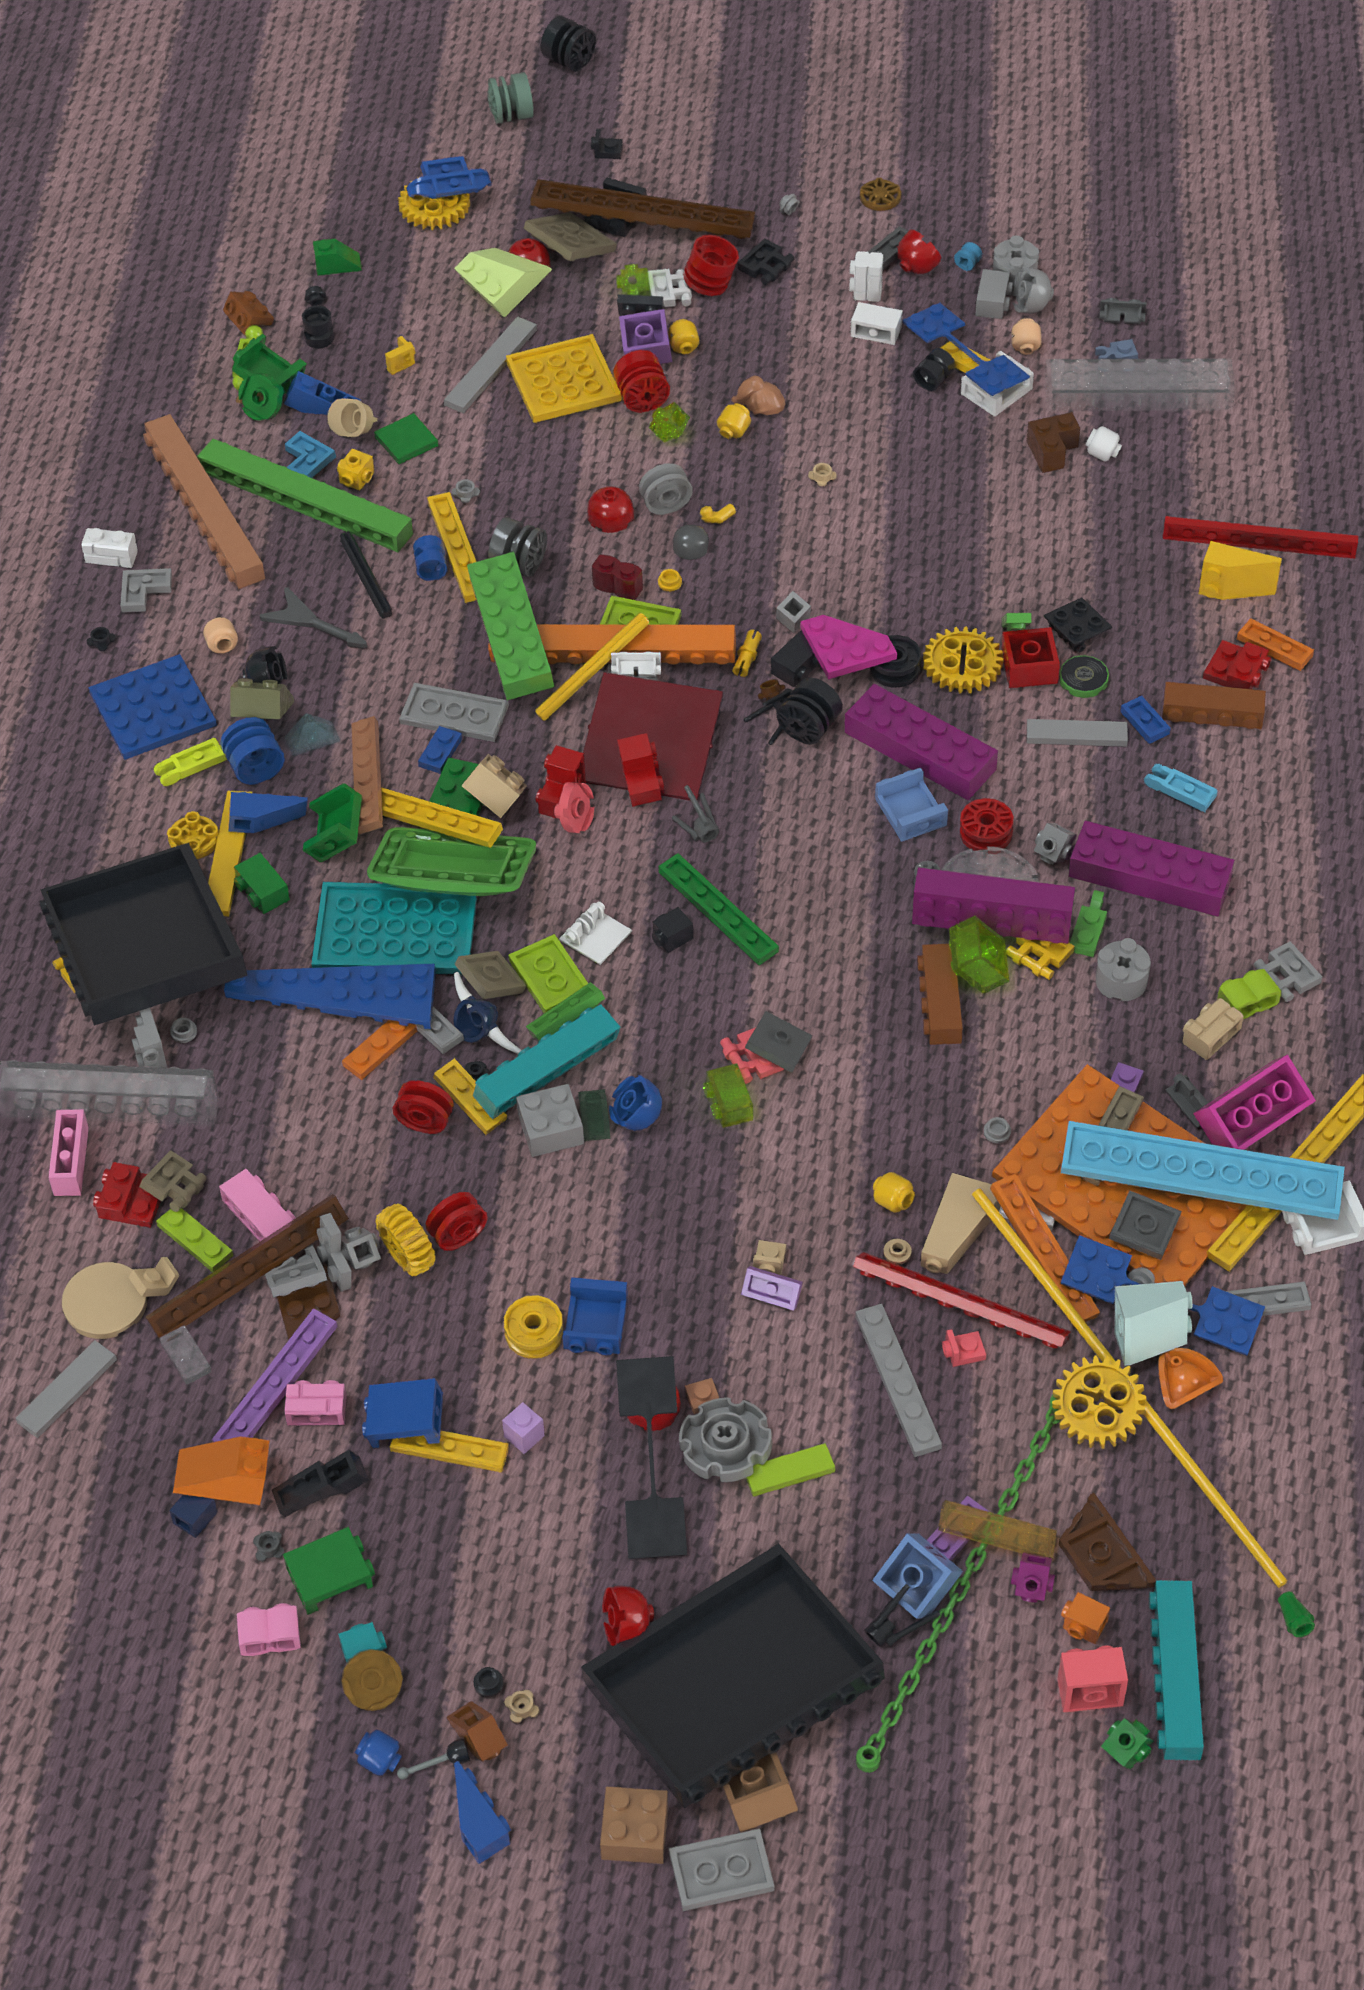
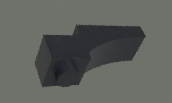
[271,1449,369,1517]

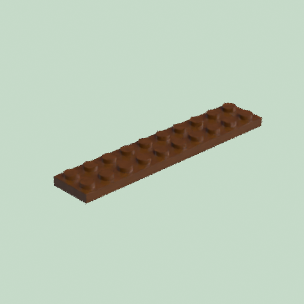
[530,179,755,239]

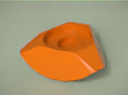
[1158,1348,1223,1409]

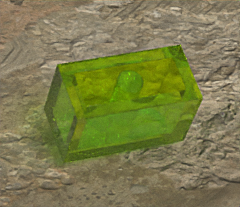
[703,1063,753,1128]

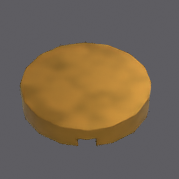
[341,1649,403,1711]

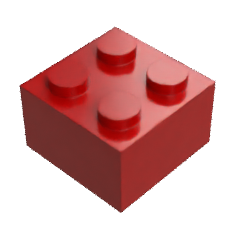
[1001,627,1060,688]

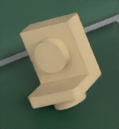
[753,1240,786,1275]
[128,1257,179,1297]

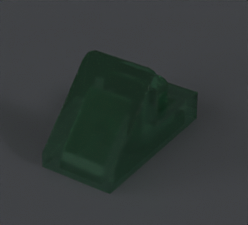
[578,1089,610,1141]

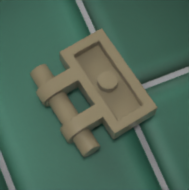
[139,1150,207,1212]

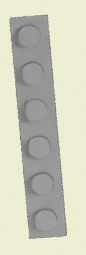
[855,1304,942,1457]

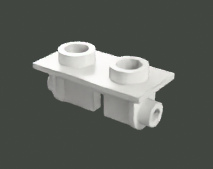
[611,652,661,677]

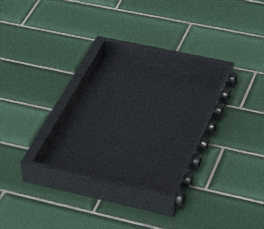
[39,843,248,1026]
[581,1543,885,1809]

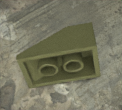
[230,679,294,719]

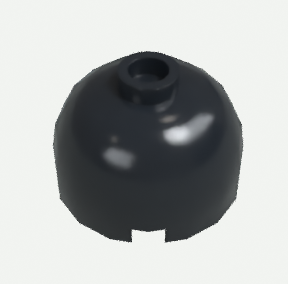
[242,646,287,684]

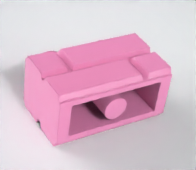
[285,1380,346,1425]

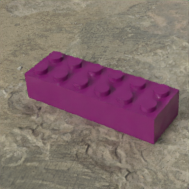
[845,684,998,800]
[1068,821,1235,917]
[912,867,1075,944]

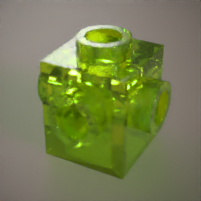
[616,264,649,295]
[649,402,690,442]

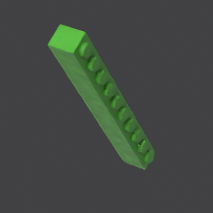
[197,439,413,552]

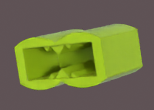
[1217,969,1282,1019]

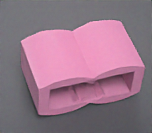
[237,1603,301,1656]

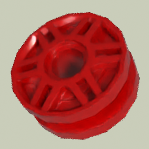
[960,798,1014,854]
[392,1080,454,1134]
[425,1192,488,1251]

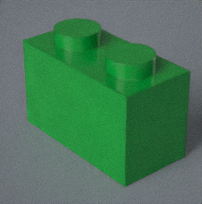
[234,852,290,915]

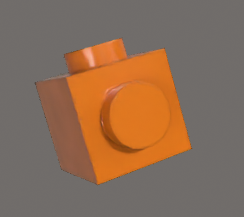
[1061,1592,1110,1644]

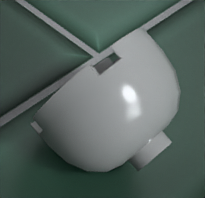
[1012,267,1054,314]

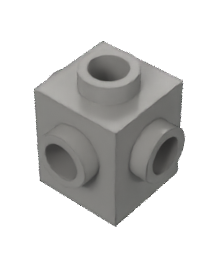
[1034,823,1077,864]
[341,1227,381,1269]

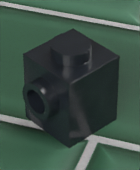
[652,907,694,953]

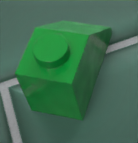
[313,239,362,276]

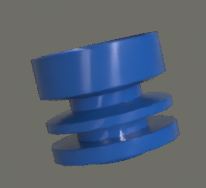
[220,717,285,785]

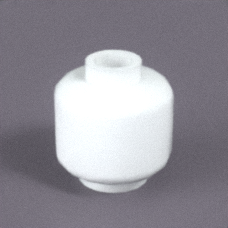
[1085,426,1122,461]

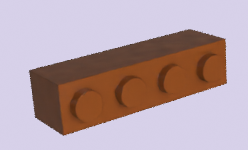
[1162,682,1266,729]
[917,943,963,1045]

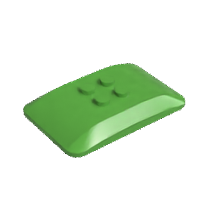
[367,827,536,896]

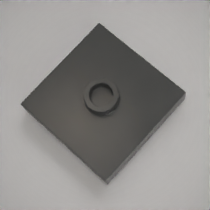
[745,1011,813,1073]
[1109,1190,1182,1260]

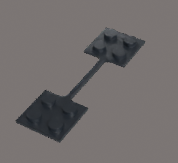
[616,1356,687,1559]

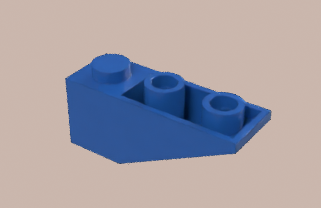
[284,371,361,415]
[228,792,308,833]
[454,1761,511,1864]

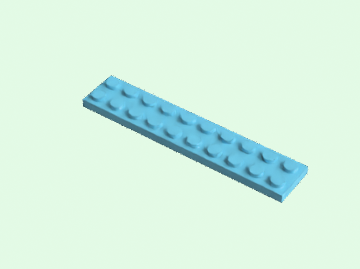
[1061,1121,1345,1220]

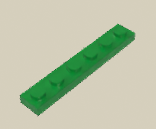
[658,853,779,965]

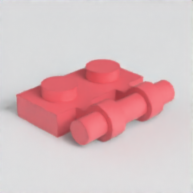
[720,1027,784,1084]

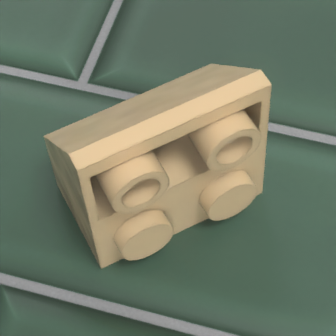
[462,754,527,818]

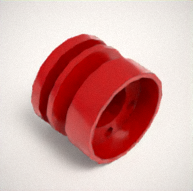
[683,235,739,296]
[613,350,670,413]

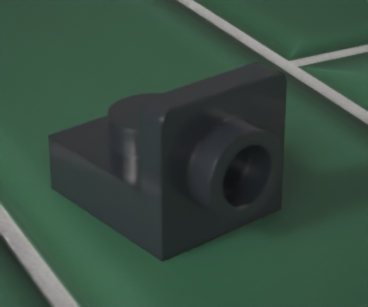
[591,129,623,159]

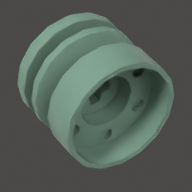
[487,72,534,124]

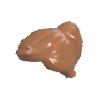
[731,376,785,415]

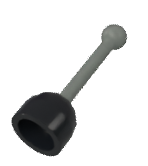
[397,1738,471,1780]

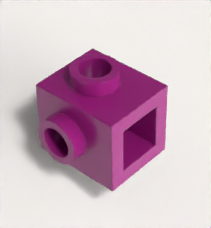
[1011,1553,1055,1603]

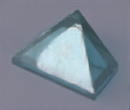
[285,713,340,756]

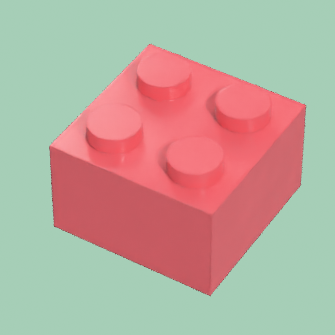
[1057,1645,1128,1712]

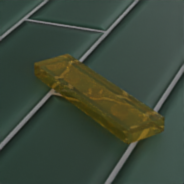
[938,1500,1057,1558]

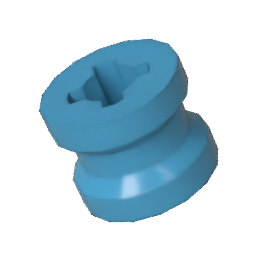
[954,242,983,271]

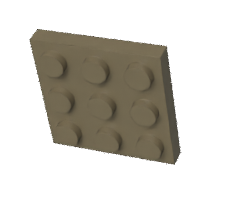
[524,212,617,261]

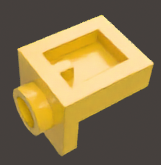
[385,336,416,375]

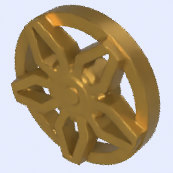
[860,178,901,211]

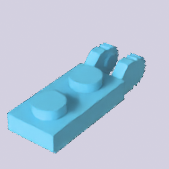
[1144,764,1218,813]

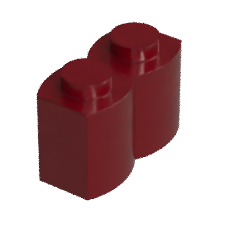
[592,554,643,600]

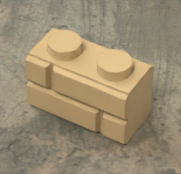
[1183,998,1244,1060]

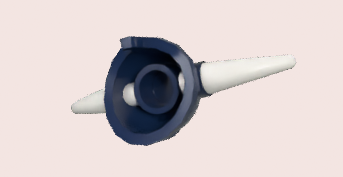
[453,972,522,1054]

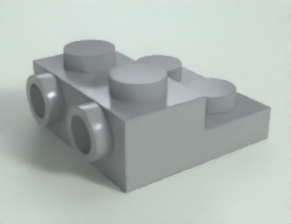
[131,1008,168,1078]

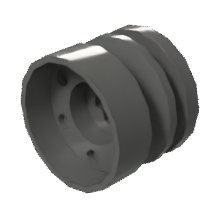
[488,517,547,577]

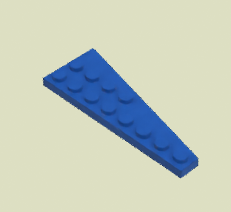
[224,964,436,1029]

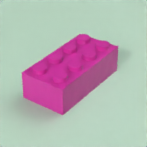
[1193,1054,1316,1150]

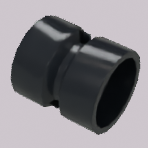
[302,305,334,349]
[913,348,956,391]

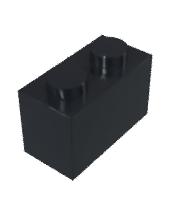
[771,630,821,687]

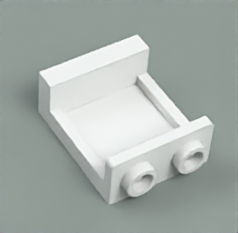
[961,351,1034,416]
[1282,1180,1364,1255]

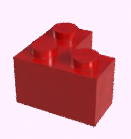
[617,733,665,807]
[535,745,586,819]

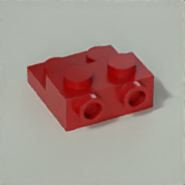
[1203,640,1271,689]
[93,1162,161,1228]

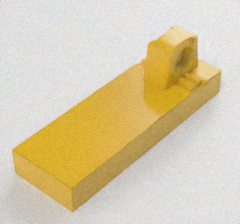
[433,1058,507,1135]

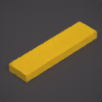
[390,1431,509,1472]

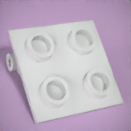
[559,901,632,965]

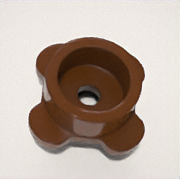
[757,679,786,700]

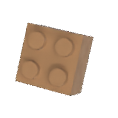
[600,1787,669,1864]

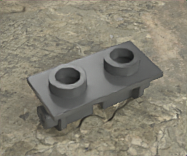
[1099,298,1147,324]
[1165,1073,1208,1129]

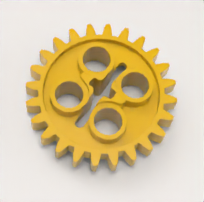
[398,177,470,230]
[923,626,1003,694]
[1052,1355,1146,1449]

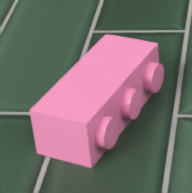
[49,1109,89,1196]
[219,1169,295,1242]

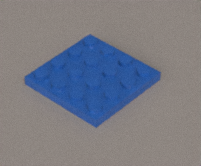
[88,654,217,760]

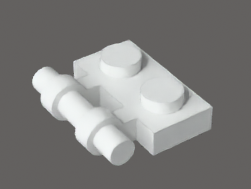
[647,269,692,307]

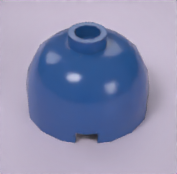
[609,1075,662,1131]

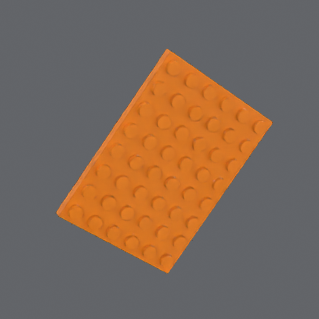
[992,1064,1247,1286]

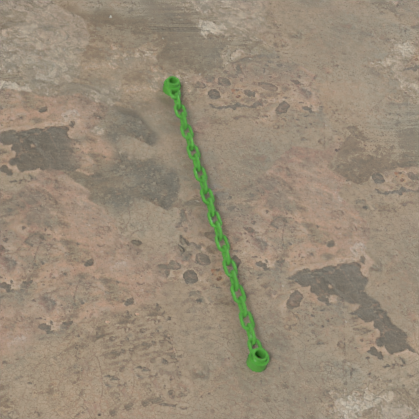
[856,1395,1061,1773]

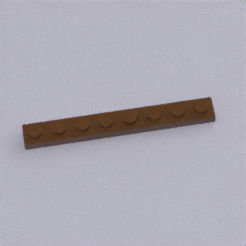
[145,1194,349,1342]

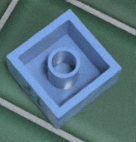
[872,1533,963,1619]

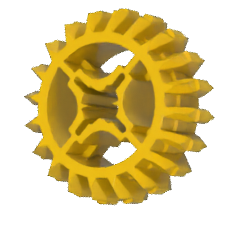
[376,1203,435,1276]

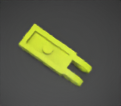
[154,738,227,786]

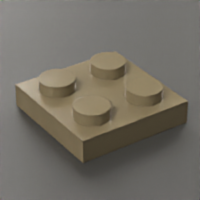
[455,951,527,999]

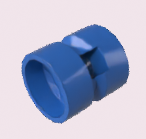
[413,535,447,581]

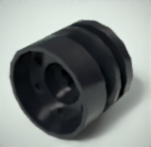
[540,15,596,72]
[777,677,843,745]

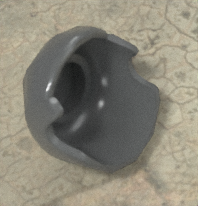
[673,524,709,560]

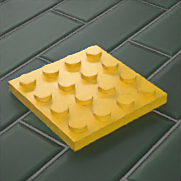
[506,334,622,423]

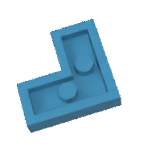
[285,431,336,478]

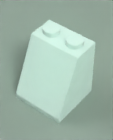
[1115,1281,1192,1366]

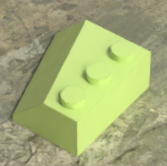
[454,248,552,317]

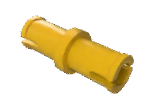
[732,630,762,677]

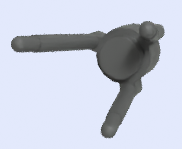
[672,785,719,843]

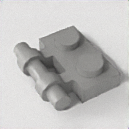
[1254,941,1322,1002]

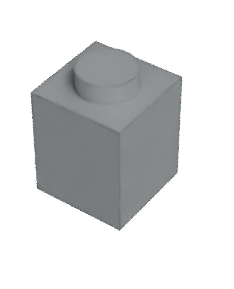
[776,591,811,633]

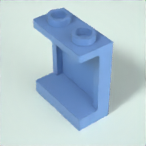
[875,768,948,842]

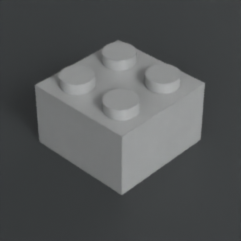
[516,1084,584,1157]

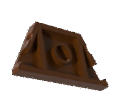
[275,1261,340,1340]
[1059,1492,1156,1591]

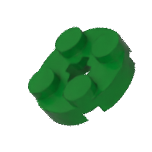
[238,373,284,421]

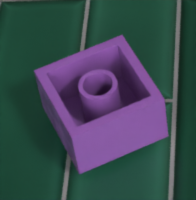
[619,309,672,364]

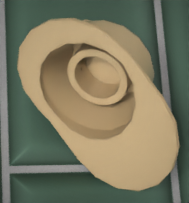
[327,398,378,437]

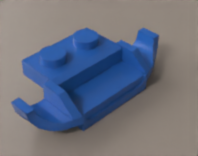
[406,156,492,199]

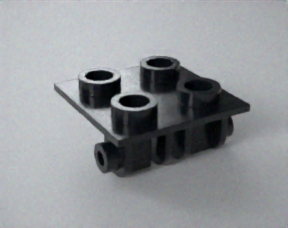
[1044,597,1112,653]

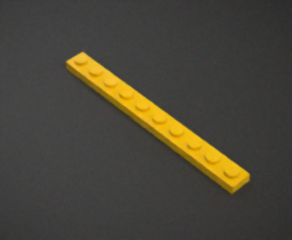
[1207,1074,1364,1272]

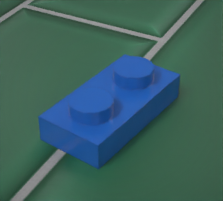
[1120,696,1170,744]
[418,726,462,774]

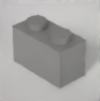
[975,269,1013,319]

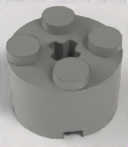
[993,236,1039,285]
[1096,938,1151,1001]

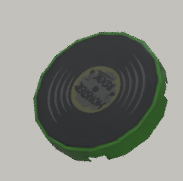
[1059,655,1109,698]

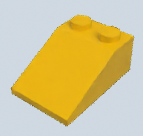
[1199,541,1282,600]

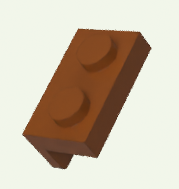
[223,291,274,335]

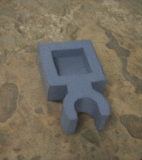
[1095,339,1138,364]

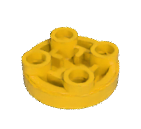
[167,811,219,859]

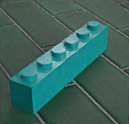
[473,1004,621,1120]
[1149,1580,1204,1760]

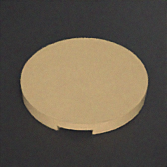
[62,1262,147,1339]

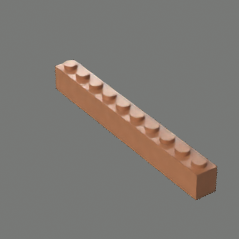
[143,414,265,589]

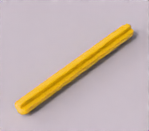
[535,613,649,721]

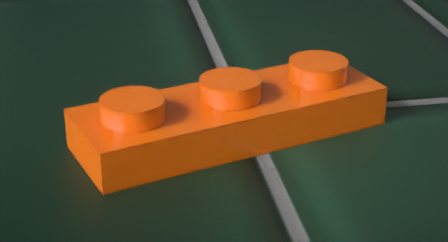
[1237,618,1314,671]
[342,1020,417,1080]

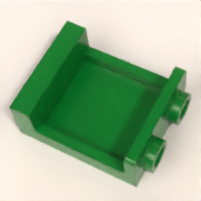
[232,334,307,394]
[303,783,362,862]
[283,1527,375,1615]

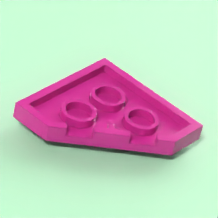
[800,615,897,679]

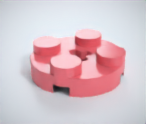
[554,782,594,833]

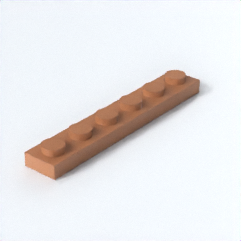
[351,716,383,834]

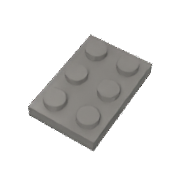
[669,1829,774,1911]

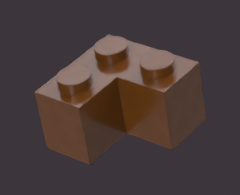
[1027,412,1080,473]

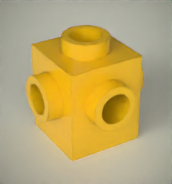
[337,448,374,491]

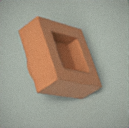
[685,1378,719,1414]

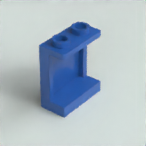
[563,1277,628,1355]
[362,1378,443,1448]

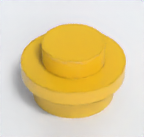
[658,569,682,591]

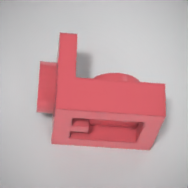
[942,1329,986,1367]

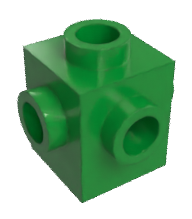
[1101,1718,1154,1769]

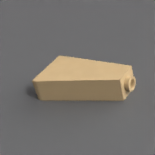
[921,1173,1001,1274]

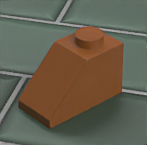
[446,1701,508,1762]

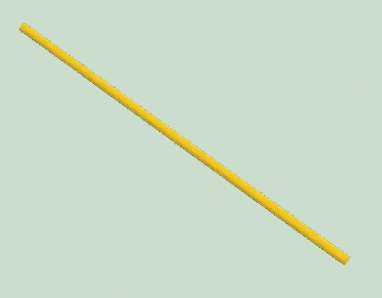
[972,1188,1288,1588]

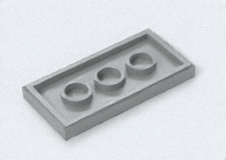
[399,683,509,742]

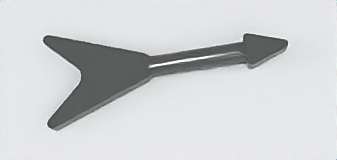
[260,587,368,648]

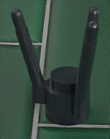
[744,688,793,745]
[864,1584,940,1647]

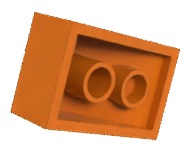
[173,1436,270,1505]

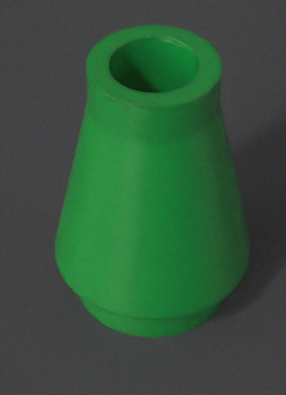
[1278,1591,1315,1638]

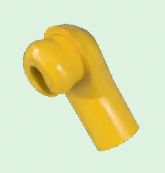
[700,504,736,523]

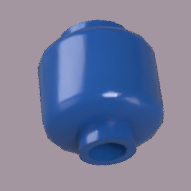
[355,1729,402,1776]

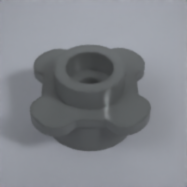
[253,1531,284,1562]

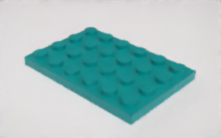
[311,882,477,975]

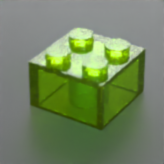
[949,916,1010,993]

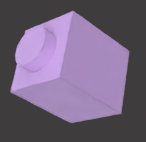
[502,1402,545,1454]

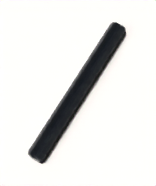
[340,531,392,619]

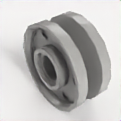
[639,463,692,515]

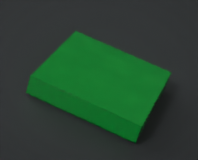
[374,413,438,465]

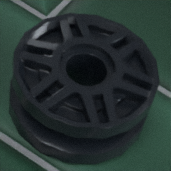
[870,635,921,688]

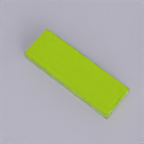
[746,1443,835,1497]

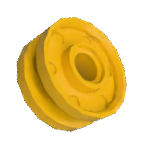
[504,1295,563,1359]

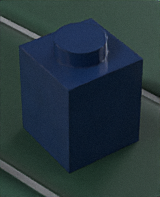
[169,1494,218,1538]

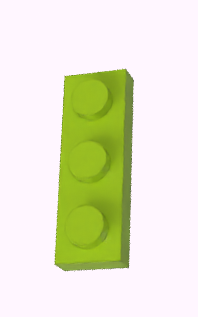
[156,1208,234,1272]

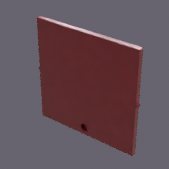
[583,672,723,800]

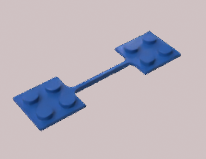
[902,303,1030,396]
[1060,1235,1265,1356]

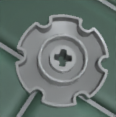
[679,1398,772,1482]

